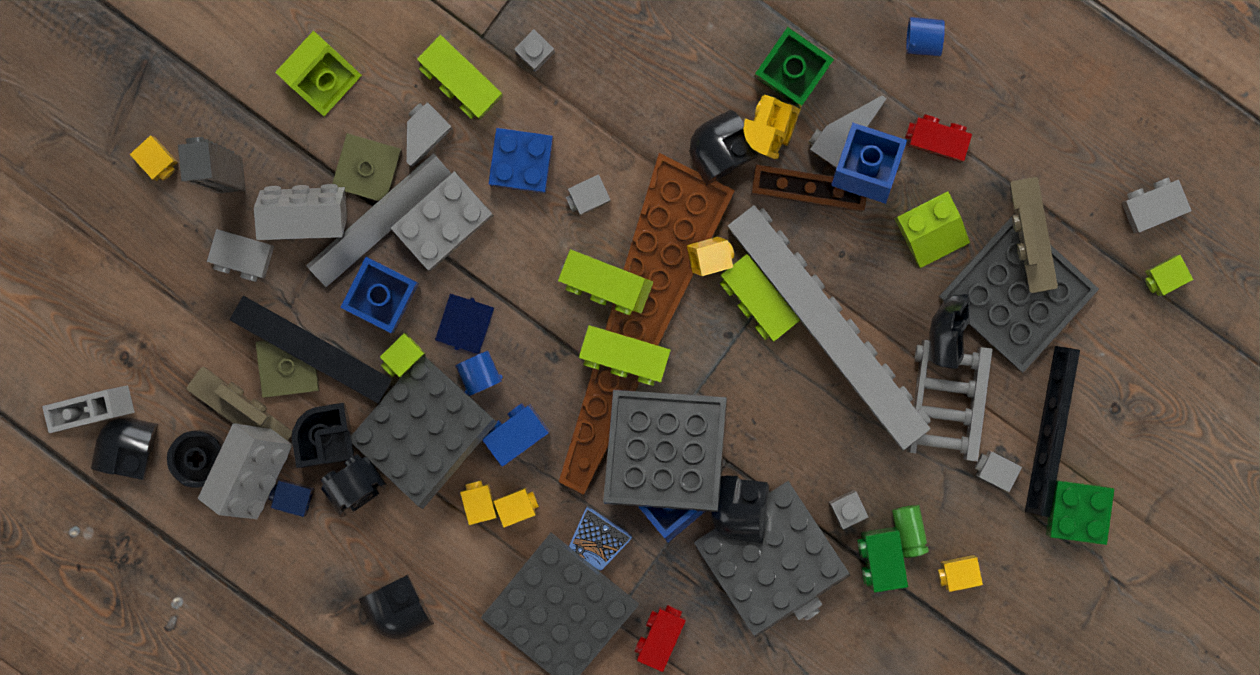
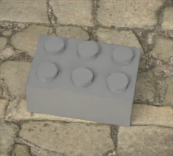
[391,171,494,271]
[254,184,347,240]
[198,423,293,519]

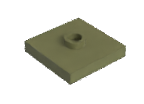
[332,133,402,201]
[255,341,320,398]

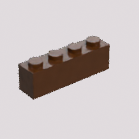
[751,164,867,212]

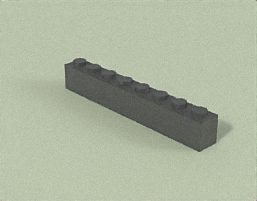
[178,137,246,194]

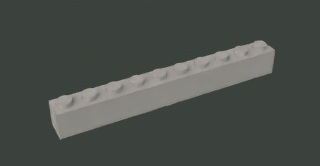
[728,205,931,451]

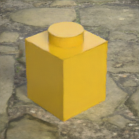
[130,135,178,181]
[687,237,734,276]
[460,480,498,525]
[493,488,539,527]
[938,555,983,592]

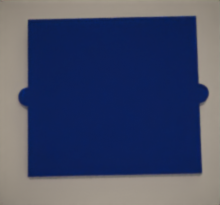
[435,293,494,354]

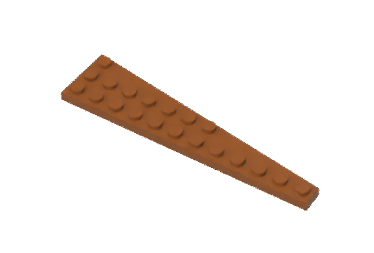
[559,153,735,494]

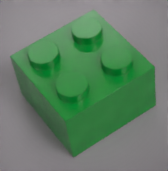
[754,27,834,109]
[1046,480,1115,545]
[857,527,908,593]

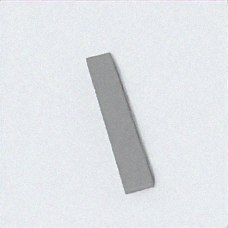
[306,153,452,287]

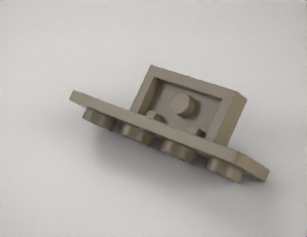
[1010,177,1058,293]
[187,367,292,441]

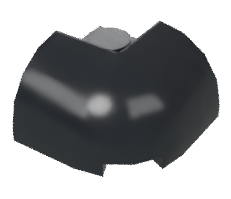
[689,110,758,185]
[929,294,970,369]
[292,402,354,468]
[91,418,158,480]
[711,475,769,543]
[358,574,434,640]

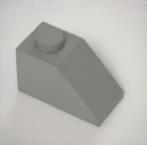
[406,102,453,168]

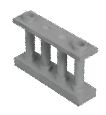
[907,340,992,461]

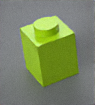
[1145,255,1194,296]
[380,333,426,377]

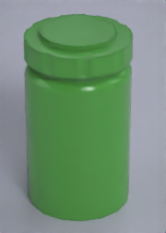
[892,504,929,558]

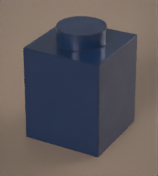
[268,479,314,517]

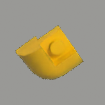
[743,94,801,159]

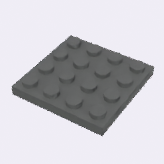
[938,213,1099,373]
[351,355,497,509]
[603,390,727,512]
[694,481,851,638]
[481,532,639,675]

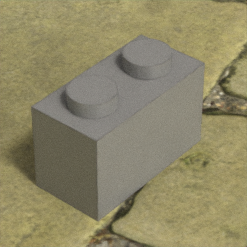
[1121,177,1191,233]
[207,229,274,282]

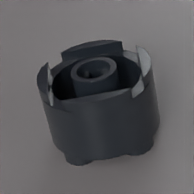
[167,429,224,488]
[321,454,387,517]

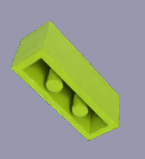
[417,35,503,120]
[558,249,654,315]
[719,254,800,342]
[579,325,671,386]

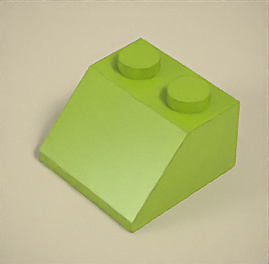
[275,31,362,117]
[894,191,970,269]

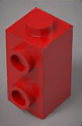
[905,114,972,163]
[634,605,686,672]

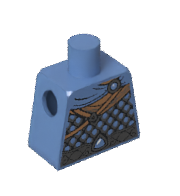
[569,506,632,571]

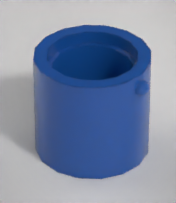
[906,17,945,56]
[455,351,503,396]

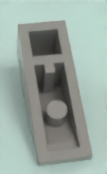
[808,96,887,170]
[42,385,135,433]

